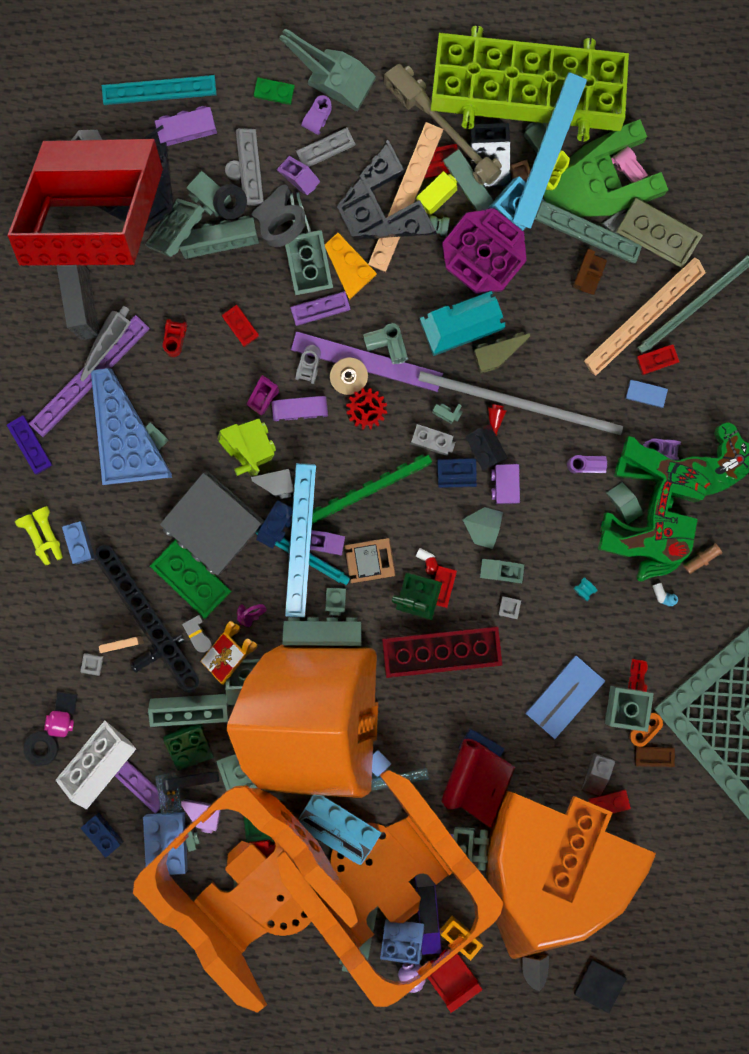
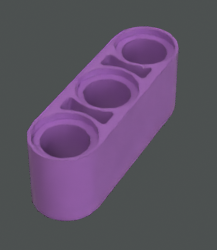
[271,396,328,421]

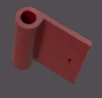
[441,739,516,828]

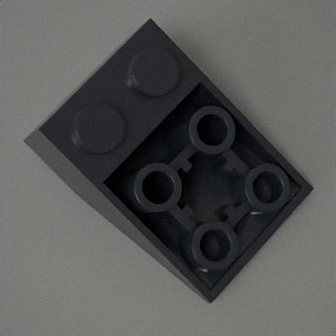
[470,123,510,187]

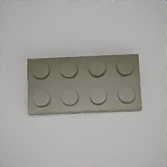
[616,198,703,268]

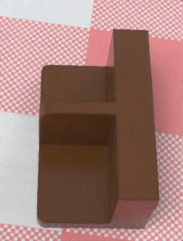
[572,249,607,295]

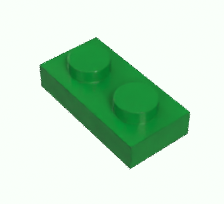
[254,78,295,105]

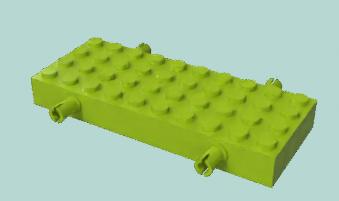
[431,26,629,142]

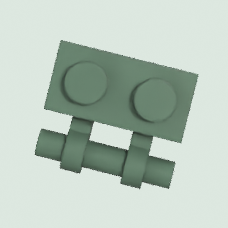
[453,827,489,870]

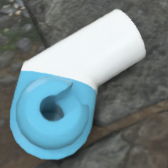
[653,583,678,606]

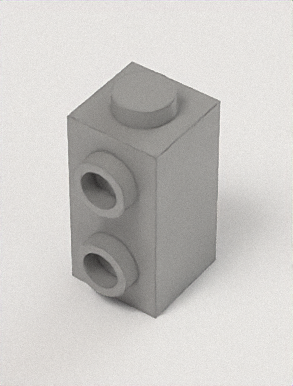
[411,424,455,456]

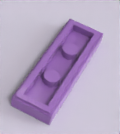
[291,291,351,326]
[115,760,169,814]

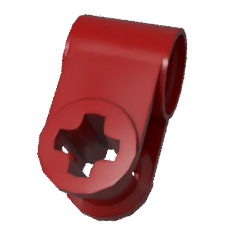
[163,319,187,357]

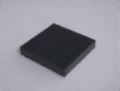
[574,959,627,1013]

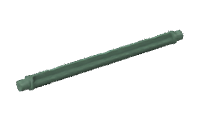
[637,255,749,354]

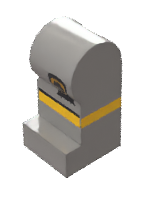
[182,615,212,652]

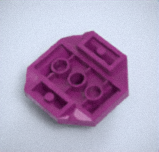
[442,208,526,293]

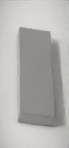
[236,128,263,205]

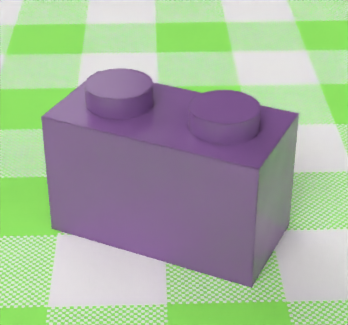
[491,464,520,504]

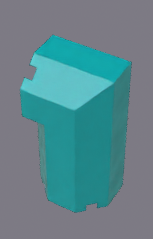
[419,291,506,356]

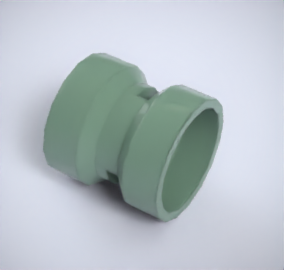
[430,215,449,237]

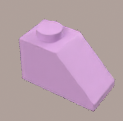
[181,799,221,833]

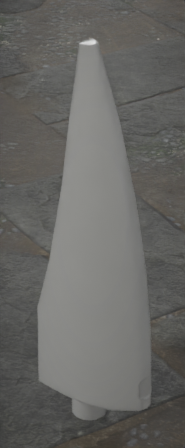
[80,306,131,381]

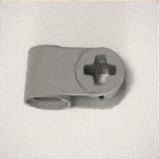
[295,345,321,384]

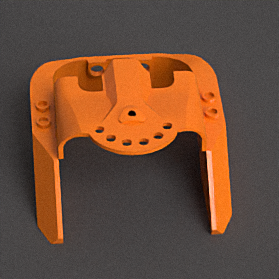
[277,770,503,1007]
[133,785,358,1013]

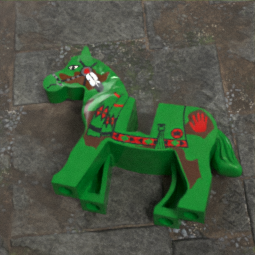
[598,423,749,582]

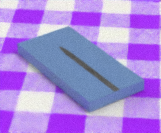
[526,655,605,739]

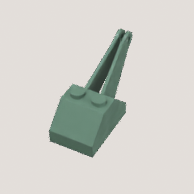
[279,29,376,112]
[285,192,333,295]

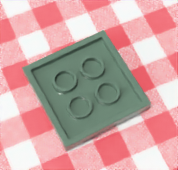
[145,199,205,257]

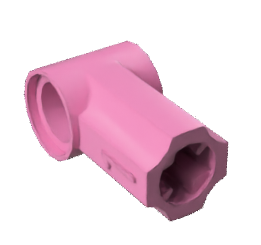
[611,147,648,183]

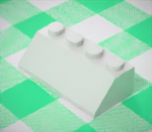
[56,720,136,809]

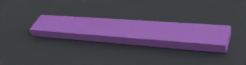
[29,315,150,437]
[291,332,443,392]

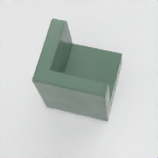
[145,423,169,451]

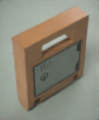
[344,538,396,583]

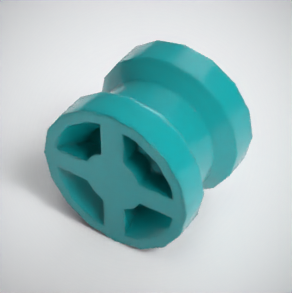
[573,578,598,602]

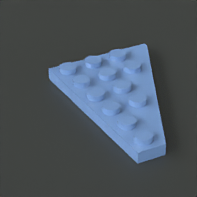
[91,368,172,485]

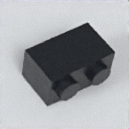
[465,424,508,470]

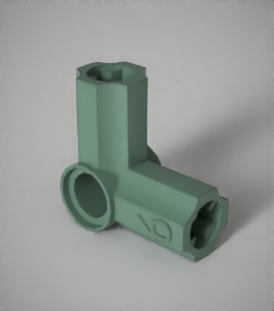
[363,323,408,364]

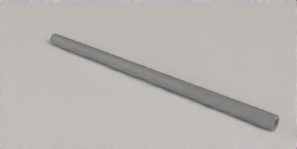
[418,371,623,435]

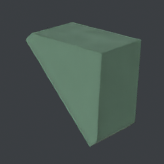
[606,483,643,525]

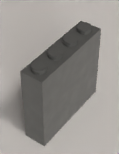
[56,265,99,341]
[160,471,265,576]

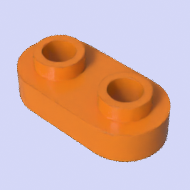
[629,713,663,747]

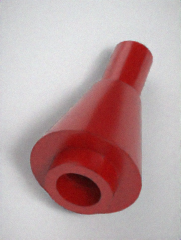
[488,404,507,436]

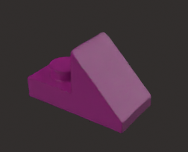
[246,375,279,416]

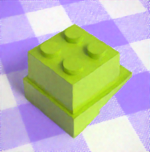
[217,419,276,477]

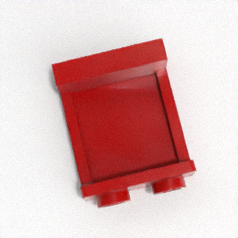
[427,948,482,1013]

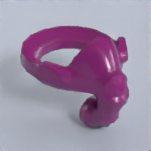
[237,604,267,627]

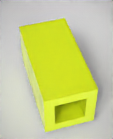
[416,171,457,216]

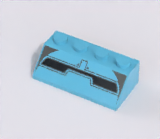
[298,795,381,865]

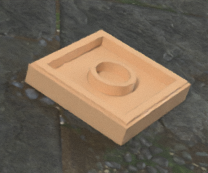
[99,636,144,653]

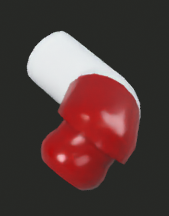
[416,548,438,575]

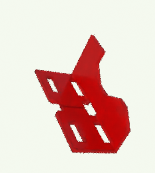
[628,659,648,692]

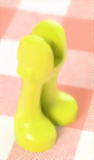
[14,506,63,565]

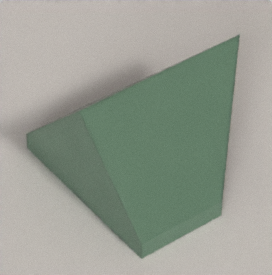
[462,507,503,549]

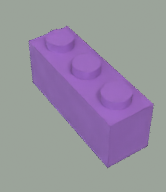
[155,106,217,146]

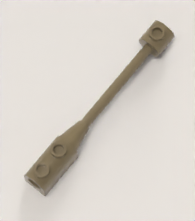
[384,64,502,185]

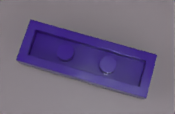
[7,416,53,475]

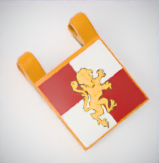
[200,621,257,684]

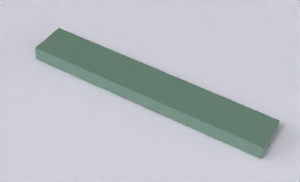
[534,200,642,263]

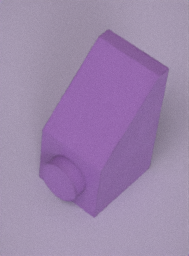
[277,156,320,195]
[310,530,345,555]

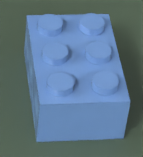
[143,812,188,875]

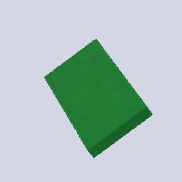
[150,539,232,619]

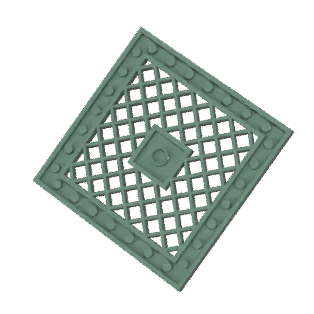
[654,627,749,820]

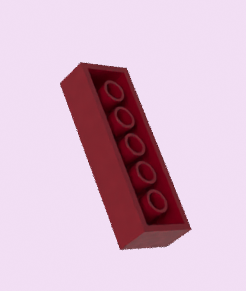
[382,626,503,678]

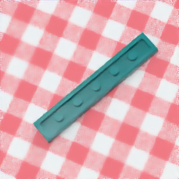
[102,75,217,105]

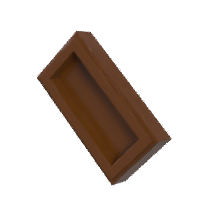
[635,746,675,767]

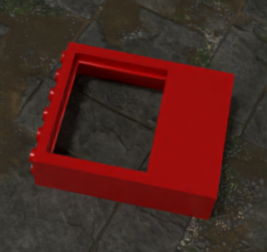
[7,139,163,265]

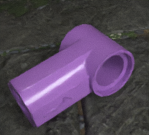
[567,455,607,473]

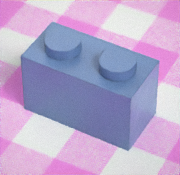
[62,521,95,564]

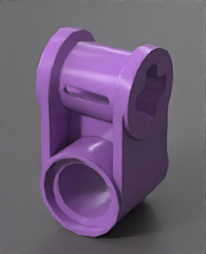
[301,95,332,135]
[643,439,681,461]

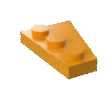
[325,233,377,300]

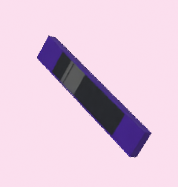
[415,873,442,955]

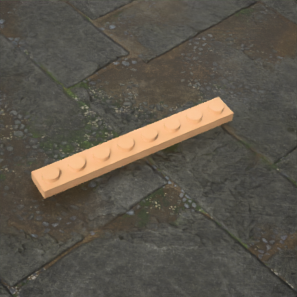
[368,122,444,272]
[584,258,706,376]

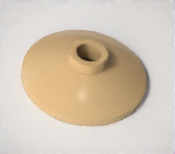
[330,357,368,395]

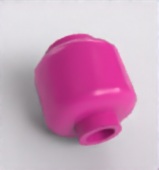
[44,711,74,737]

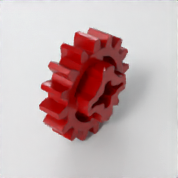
[346,388,387,430]

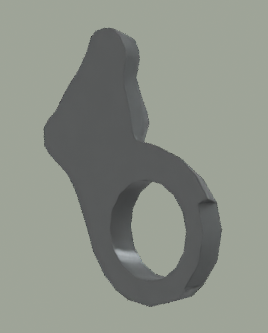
[252,184,305,247]

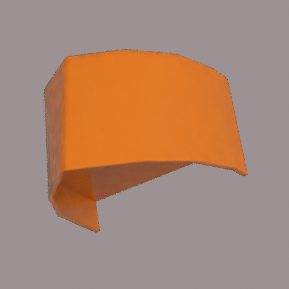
[227,644,378,798]
[486,791,656,959]

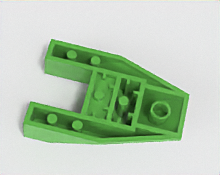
[543,119,668,217]

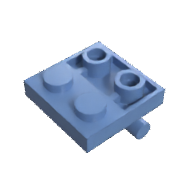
[380,919,424,965]

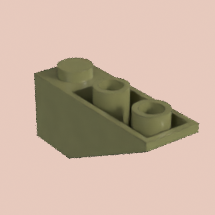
[473,332,530,374]

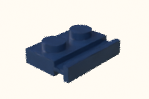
[437,459,477,488]

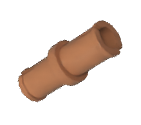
[683,543,722,575]

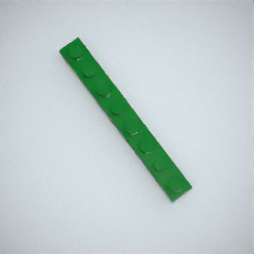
[291,454,432,525]

